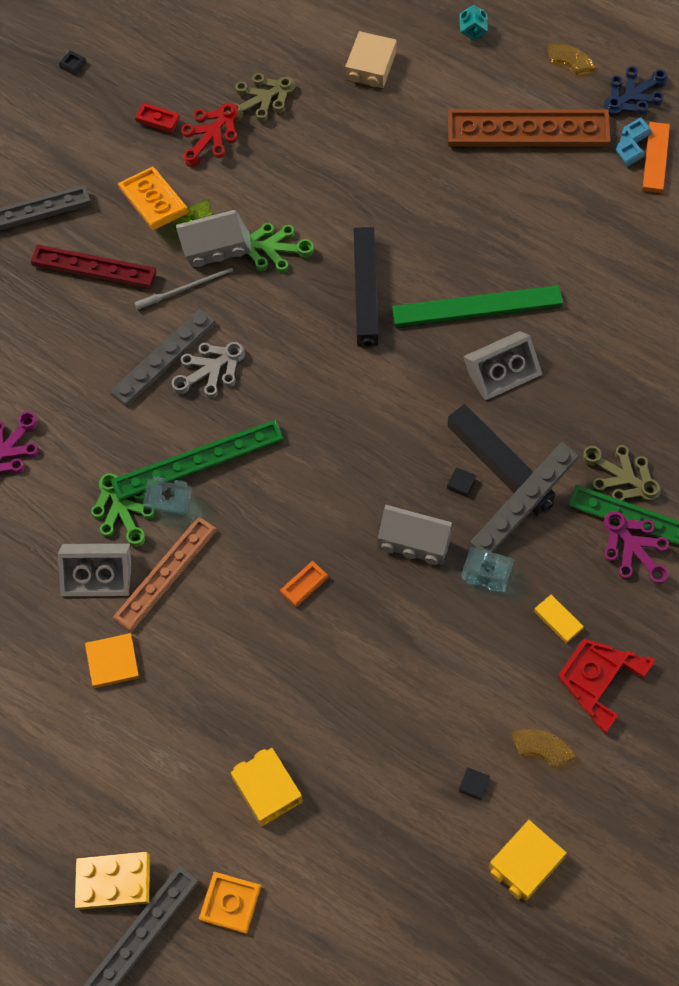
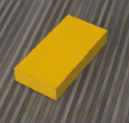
[534,595,584,644]

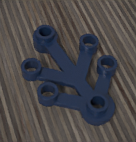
[603,66,668,116]

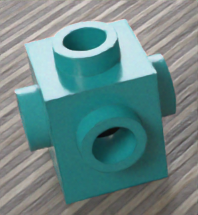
[459,4,488,41]

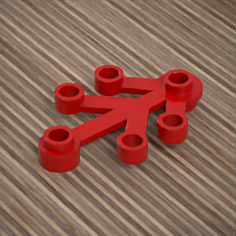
[181,103,238,167]

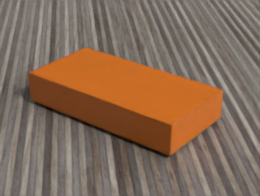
[280,561,328,608]

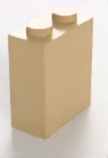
[345,31,397,88]

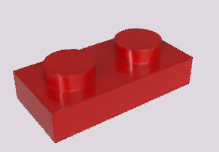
[135,102,180,133]

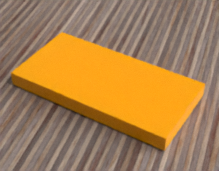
[118,166,189,231]

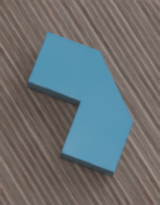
[616,117,652,167]

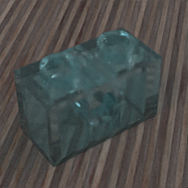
[142,476,192,515]
[462,546,515,592]

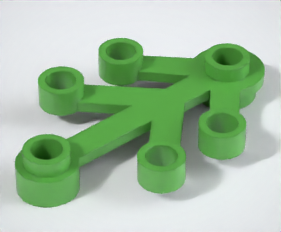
[248,223,314,273]
[91,473,155,547]

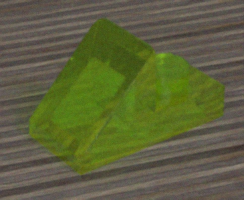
[172,199,212,232]

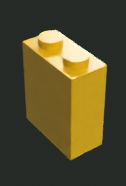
[230,748,303,827]
[489,820,566,902]

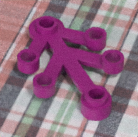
[0,411,39,474]
[604,511,669,585]

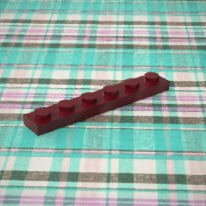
[30,244,157,290]

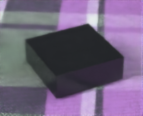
[59,50,87,76]
[447,467,476,497]
[459,767,490,800]

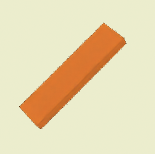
[642,122,670,193]

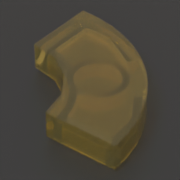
[547,43,595,75]
[511,729,575,768]

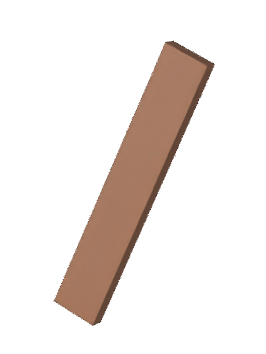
[113,516,217,632]

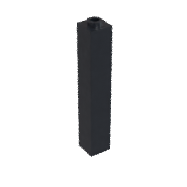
[354,227,378,347]
[447,404,555,516]

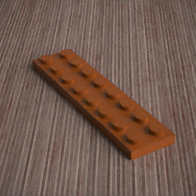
[448,109,610,147]

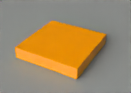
[85,633,139,688]
[199,872,261,935]

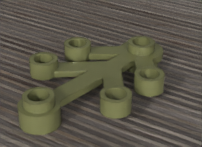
[227,73,295,122]
[583,445,661,501]

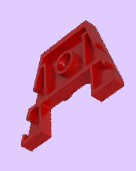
[558,639,656,735]

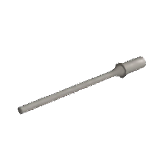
[134,268,233,310]

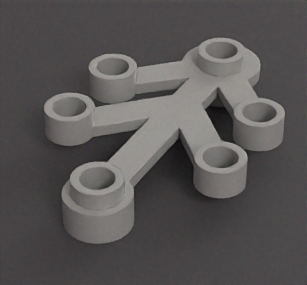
[172,342,245,399]

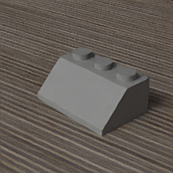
[176,210,251,267]
[463,331,543,400]
[378,505,452,565]
[58,544,131,596]

